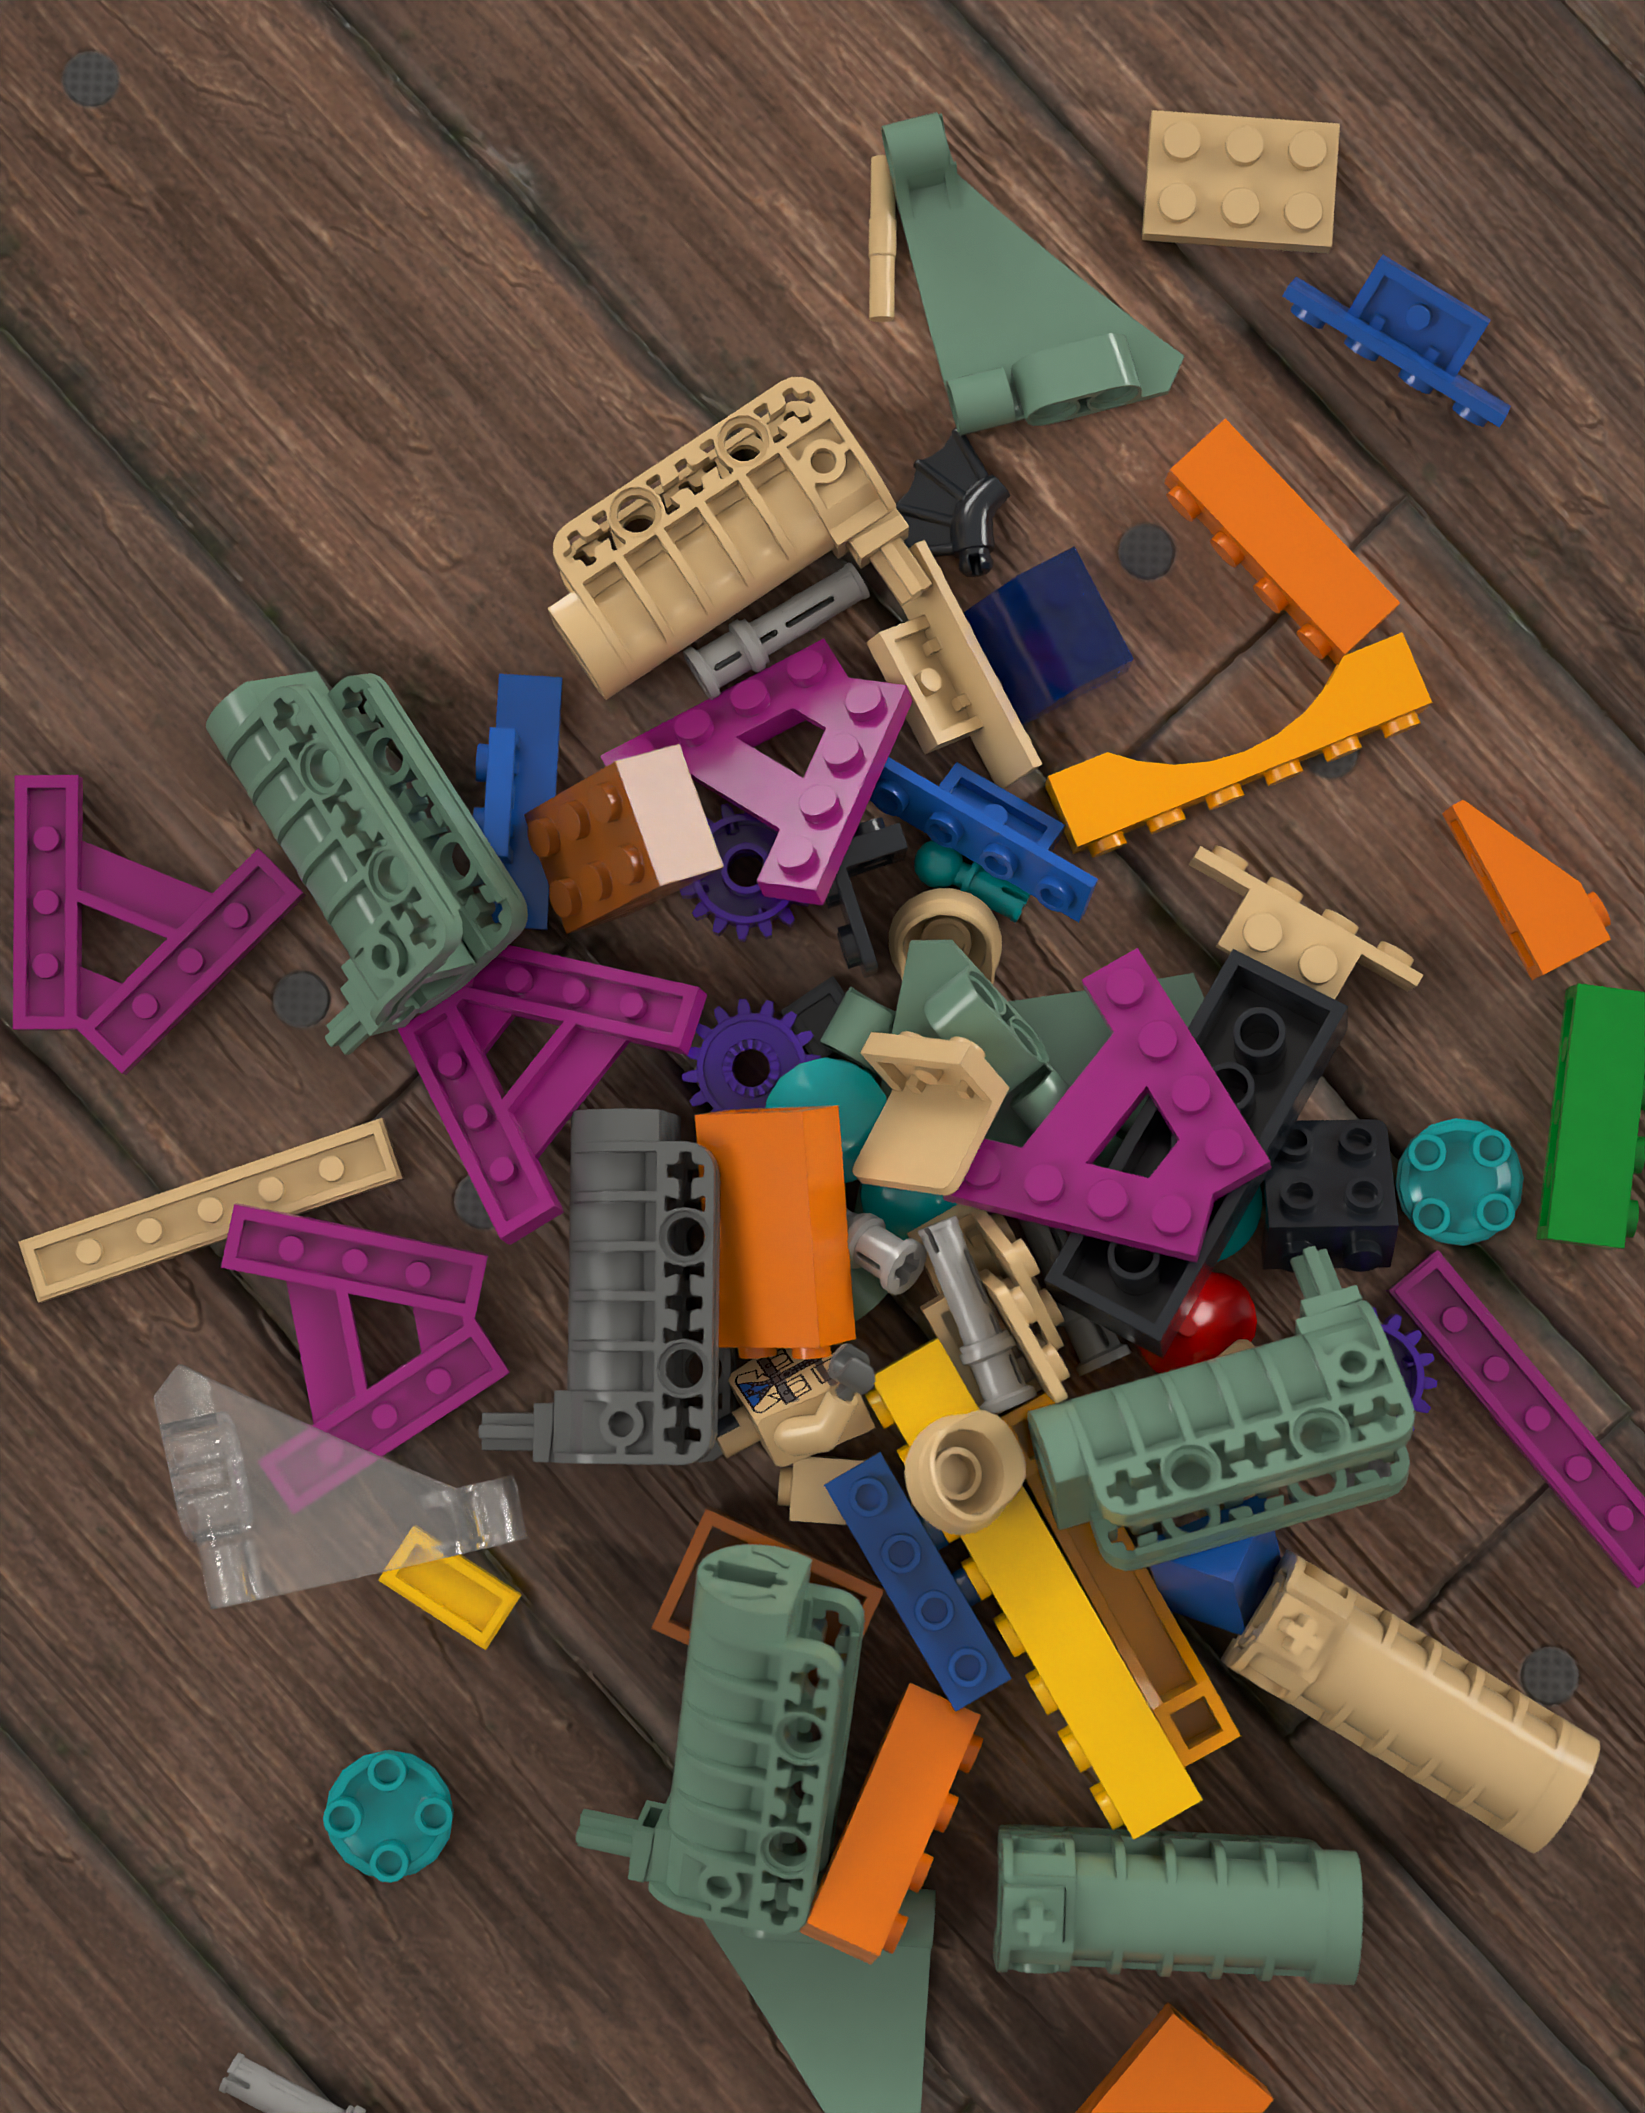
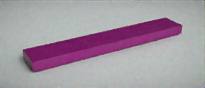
[1386,1250,1645,1588]

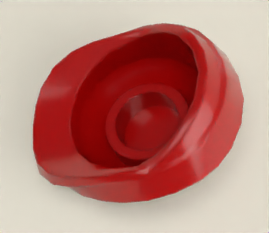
[1134,1272,1257,1374]

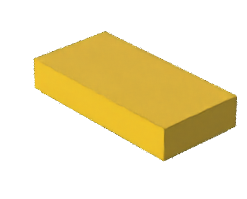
[378,1525,522,1650]

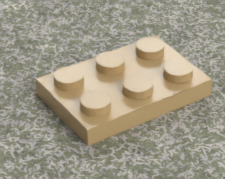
[1142,110,1340,254]

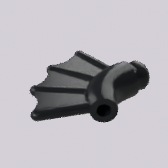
[896,427,1011,577]

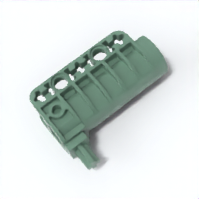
[206,671,528,1055]
[1027,1246,1415,1571]
[575,1544,865,1935]
[993,1824,1363,1985]

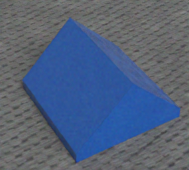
[1149,1495,1281,1635]

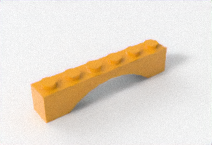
[1045,632,1432,858]
[997,1391,1241,1767]

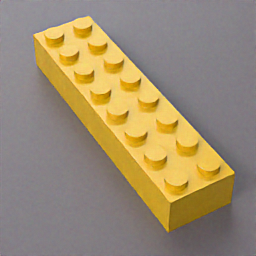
[864,1338,1202,1839]

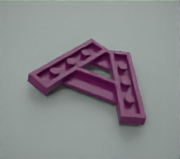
[600,638,913,906]
[13,775,306,1075]
[398,945,707,1245]
[942,948,1271,1263]
[221,1203,511,1514]

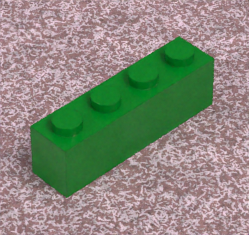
[1536,983,1645,1250]

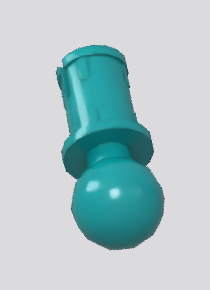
[914,840,1030,923]

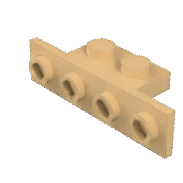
[866,540,1042,789]
[1188,845,1423,999]

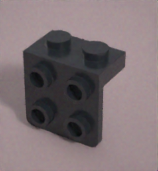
[825,817,908,979]
[1261,1119,1399,1273]

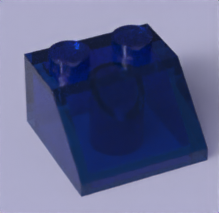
[963,546,1134,726]

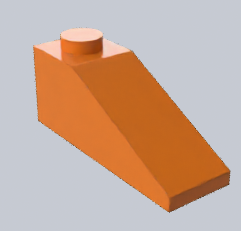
[1442,800,1611,980]

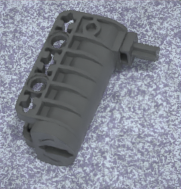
[479,1109,737,1465]

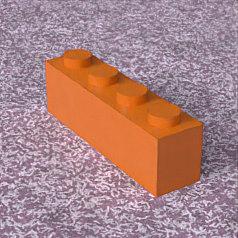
[1164,418,1400,665]
[799,1683,984,1965]

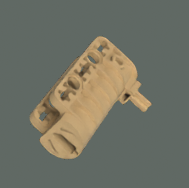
[548,377,933,700]
[1220,1549,1600,1853]

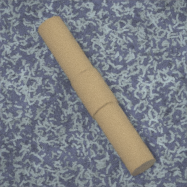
[869,155,897,322]

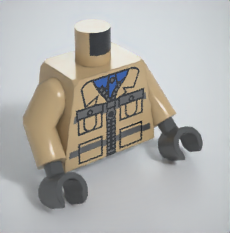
[715,1343,875,1467]

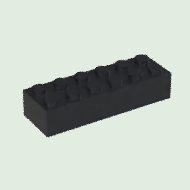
[1044,949,1348,1358]

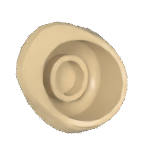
[889,888,1002,984]
[905,1410,1026,1535]

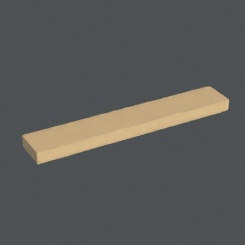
[18,1118,404,1303]

